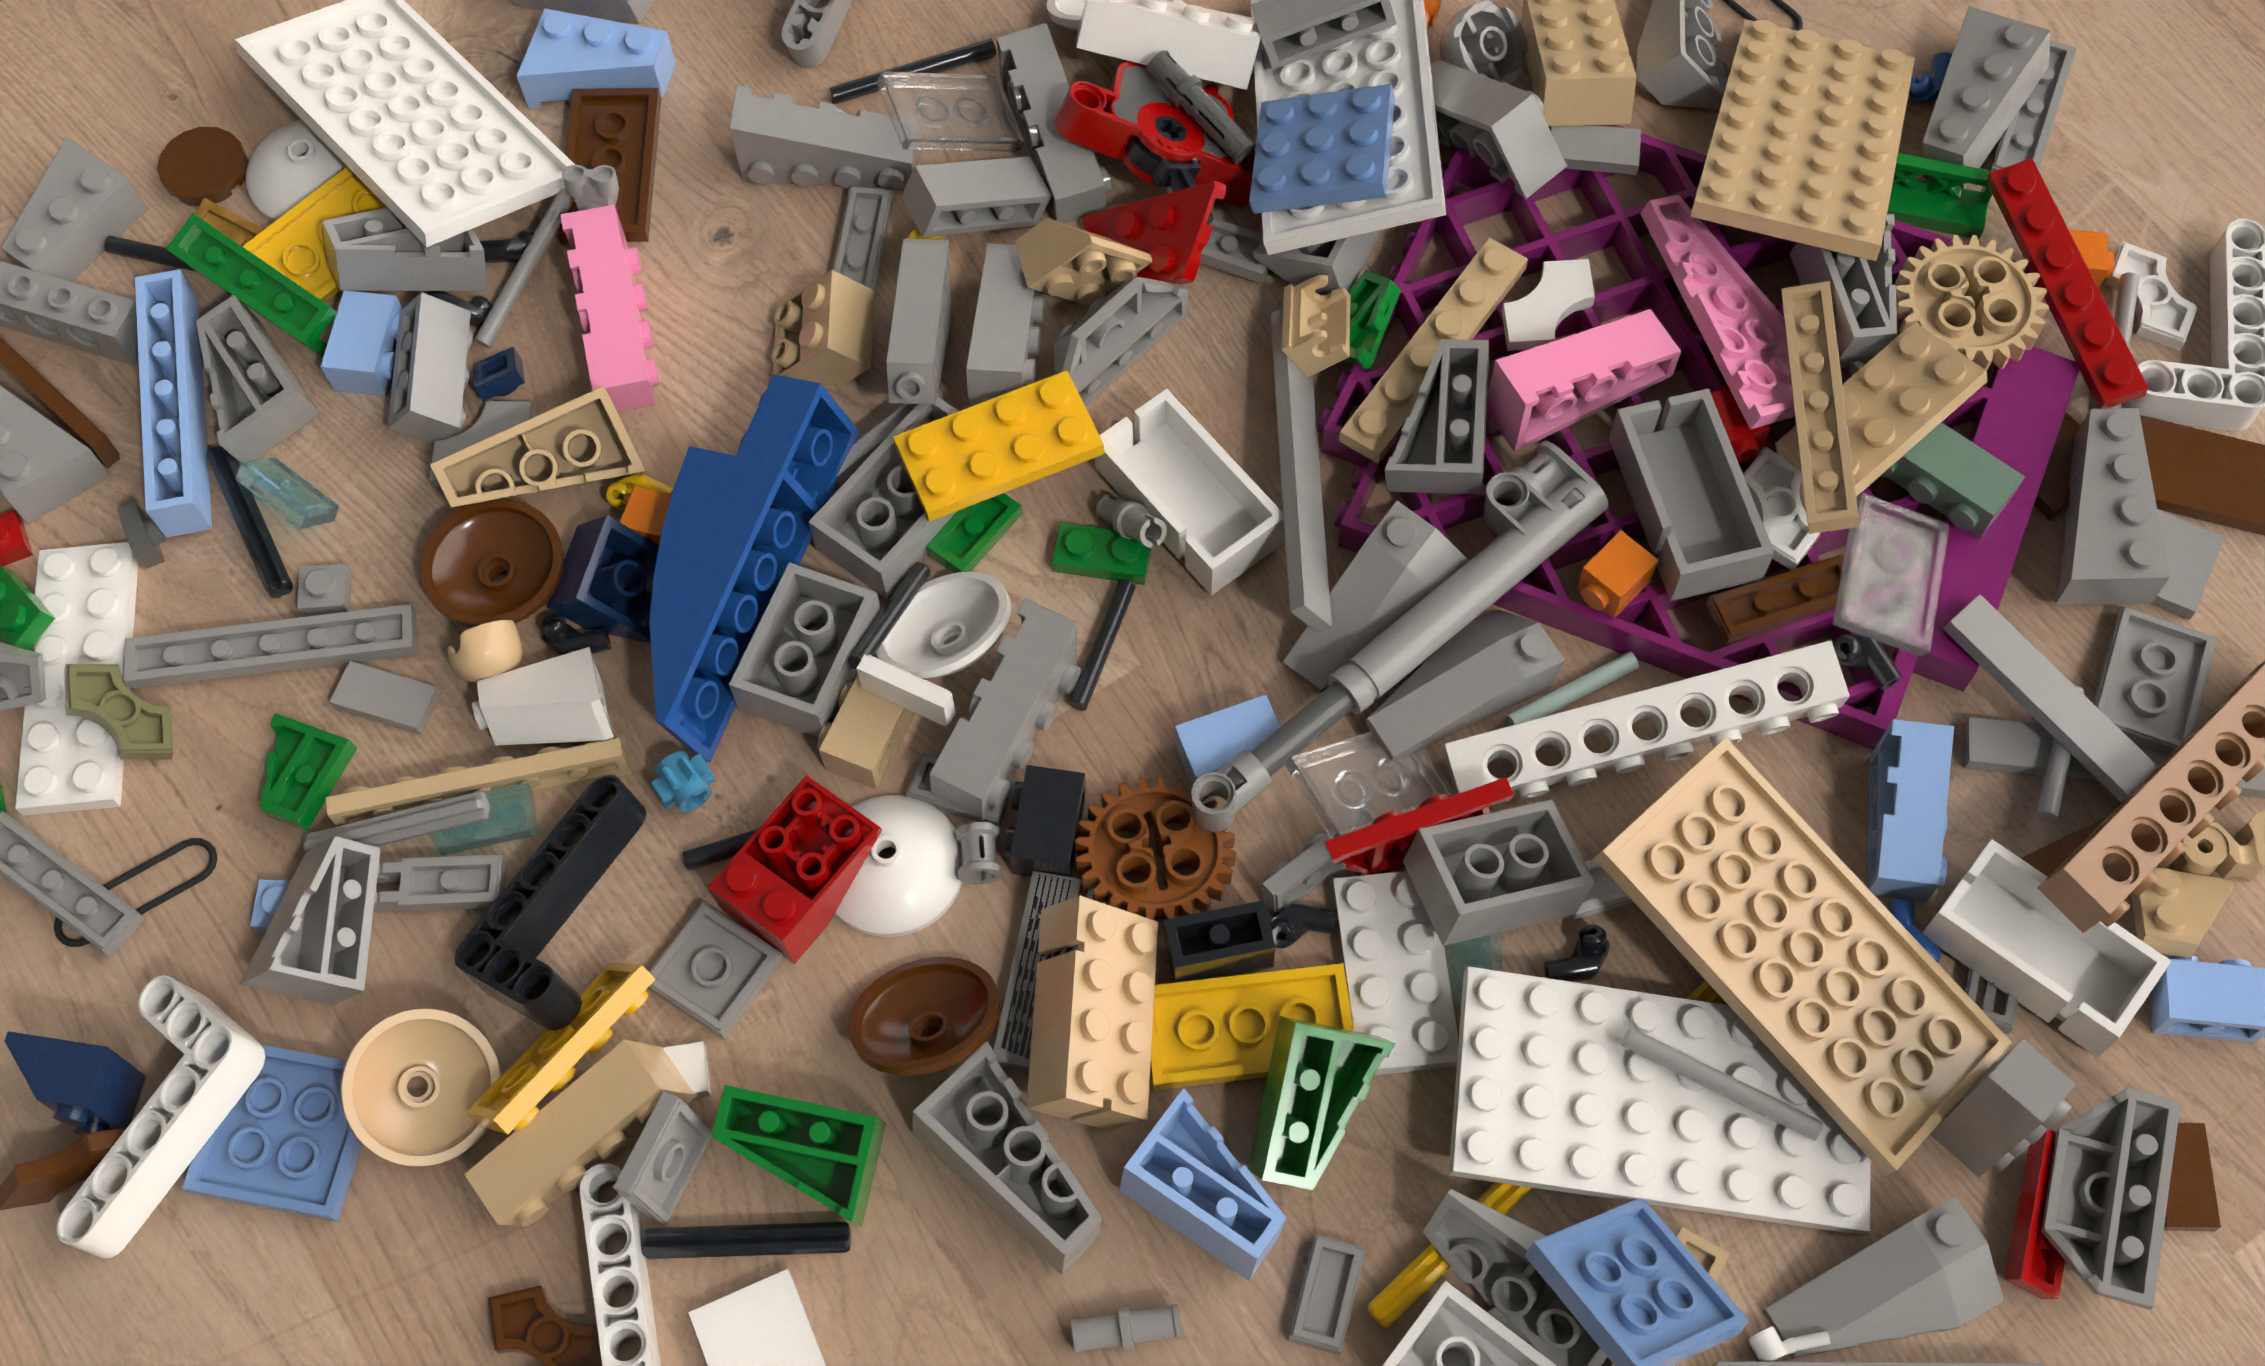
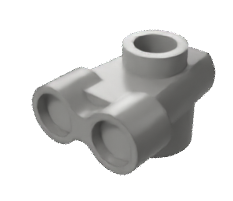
[562,165,619,211]

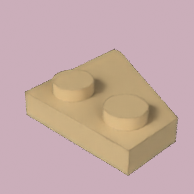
[2131,867,2234,958]

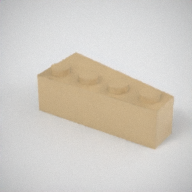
[464,1039,699,1227]

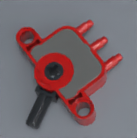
[1054,60,1255,225]

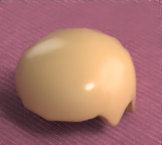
[448,620,523,683]

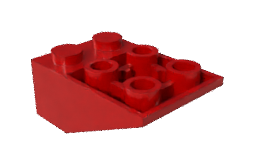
[708,775,882,964]

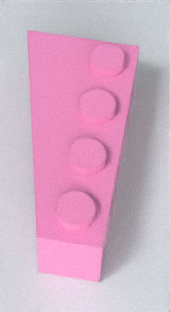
[560,205,660,411]
[1487,309,1681,452]

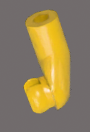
[606,474,674,510]

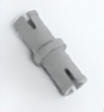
[1096,493,1167,548]
[1071,1303,1182,1353]

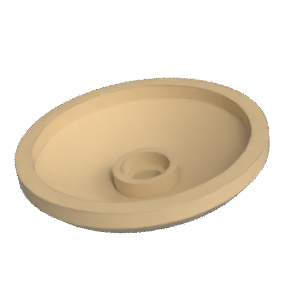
[340,1009,501,1166]

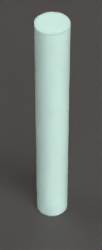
[1506,652,1639,726]

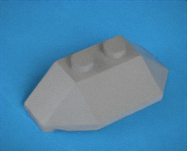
[1054,277,1188,407]
[2041,1087,2181,1310]

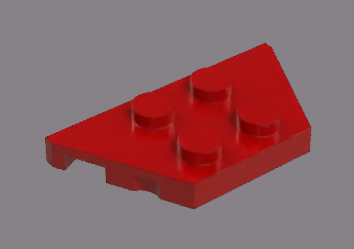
[1082,181,1226,291]
[1325,777,1514,875]

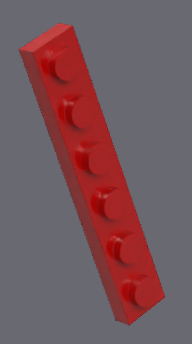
[1986,158,2149,409]

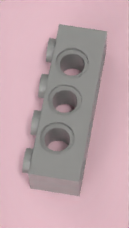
[0,261,138,366]

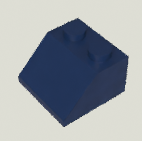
[546,515,659,643]
[4,1031,146,1135]

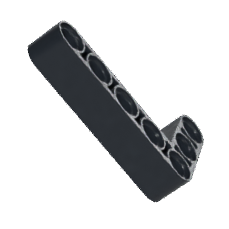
[454,775,647,1031]

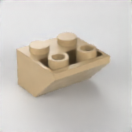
[1015,218,1152,306]
[771,270,875,385]

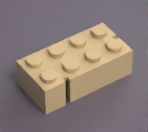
[1521,0,1637,126]
[1026,895,1158,1130]

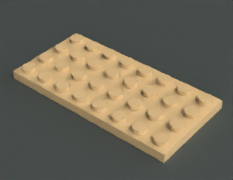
[1690,19,1915,261]
[1594,737,2012,1176]

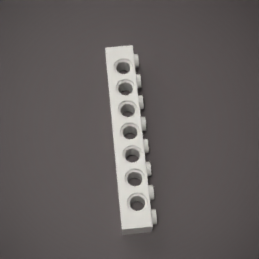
[1444,640,1850,810]

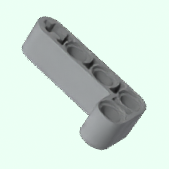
[781,0,853,69]

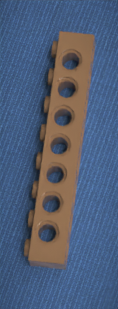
[2037,660,2265,933]

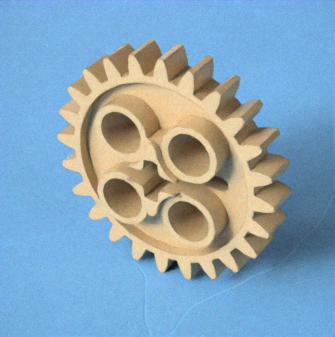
[1894,235,2049,371]

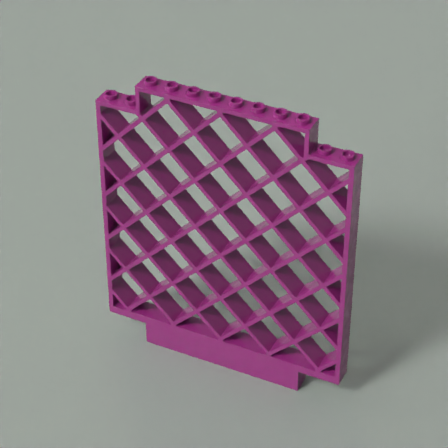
[1318,125,2080,749]

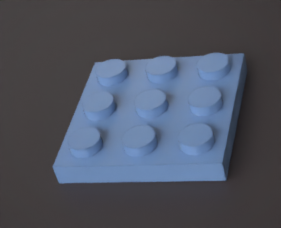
[1249,84,1395,214]
[182,1045,363,1222]
[1525,1199,1749,1366]

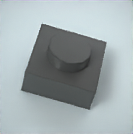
[117,502,166,569]

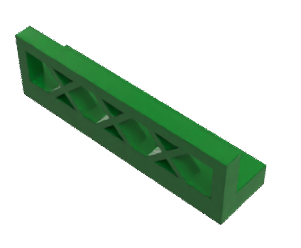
[1887,153,1992,239]
[166,213,338,358]

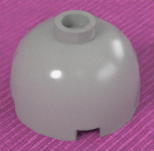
[1440,0,1527,84]

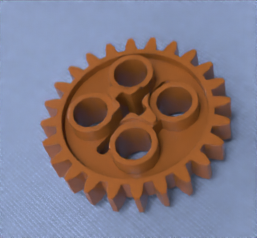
[1075,776,1236,922]

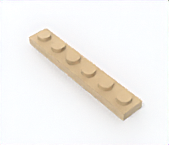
[1339,237,1528,464]
[1781,281,1860,534]
[326,738,632,827]

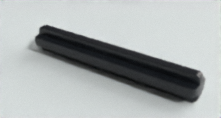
[207,445,293,599]
[641,1222,852,1259]

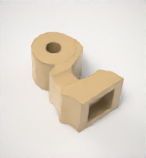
[2171,810,2265,881]

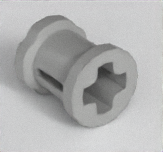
[956,822,1002,884]

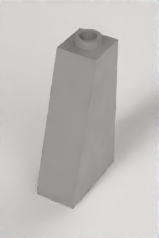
[886,239,952,404]

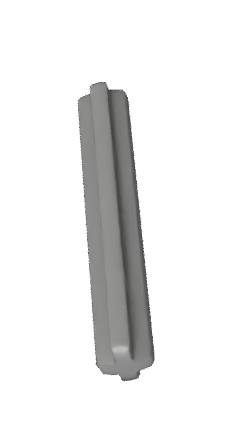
[303,791,491,852]

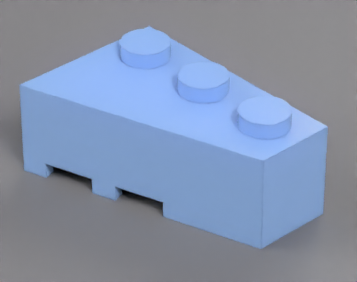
[516,8,676,108]
[1866,719,1954,902]
[1119,1088,1287,1281]

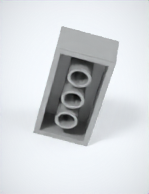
[808,397,959,599]

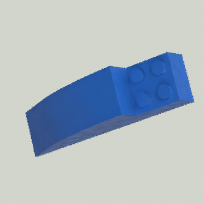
[649,374,860,763]

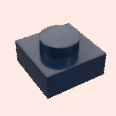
[473,346,525,402]

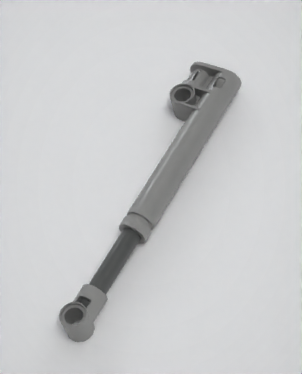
[1191,441,1608,832]

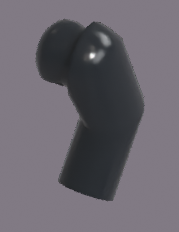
[540,614,612,655]

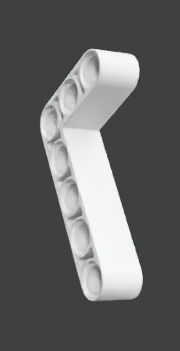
[2121,219,2265,431]
[56,975,265,1259]
[580,1163,661,1366]

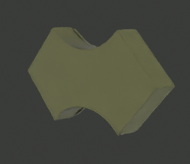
[64,664,174,760]

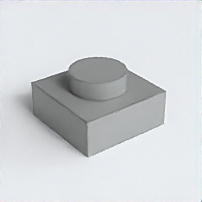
[297,563,352,617]

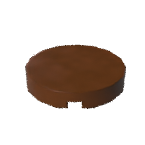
[157,127,249,206]

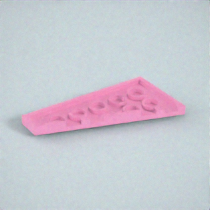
[1640,195,1795,430]

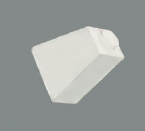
[472,647,614,746]

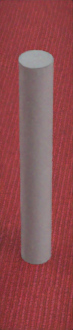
[2037,685,2084,822]

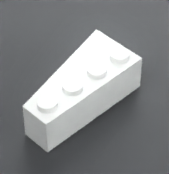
[1076,0,1261,90]

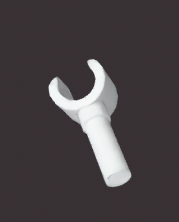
[1749,1326,1831,1362]

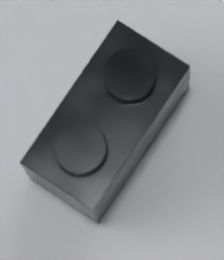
[1003,765,1087,877]
[1164,900,1276,983]

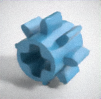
[651,751,716,812]

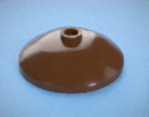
[420,499,564,628]
[848,957,1001,1076]

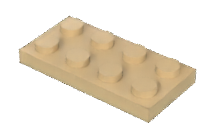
[1775,322,1988,497]

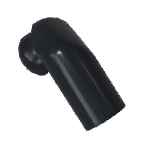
[480,231,534,263]
[427,291,493,328]
[1833,634,1903,690]
[1270,904,1337,949]
[1544,925,1610,982]

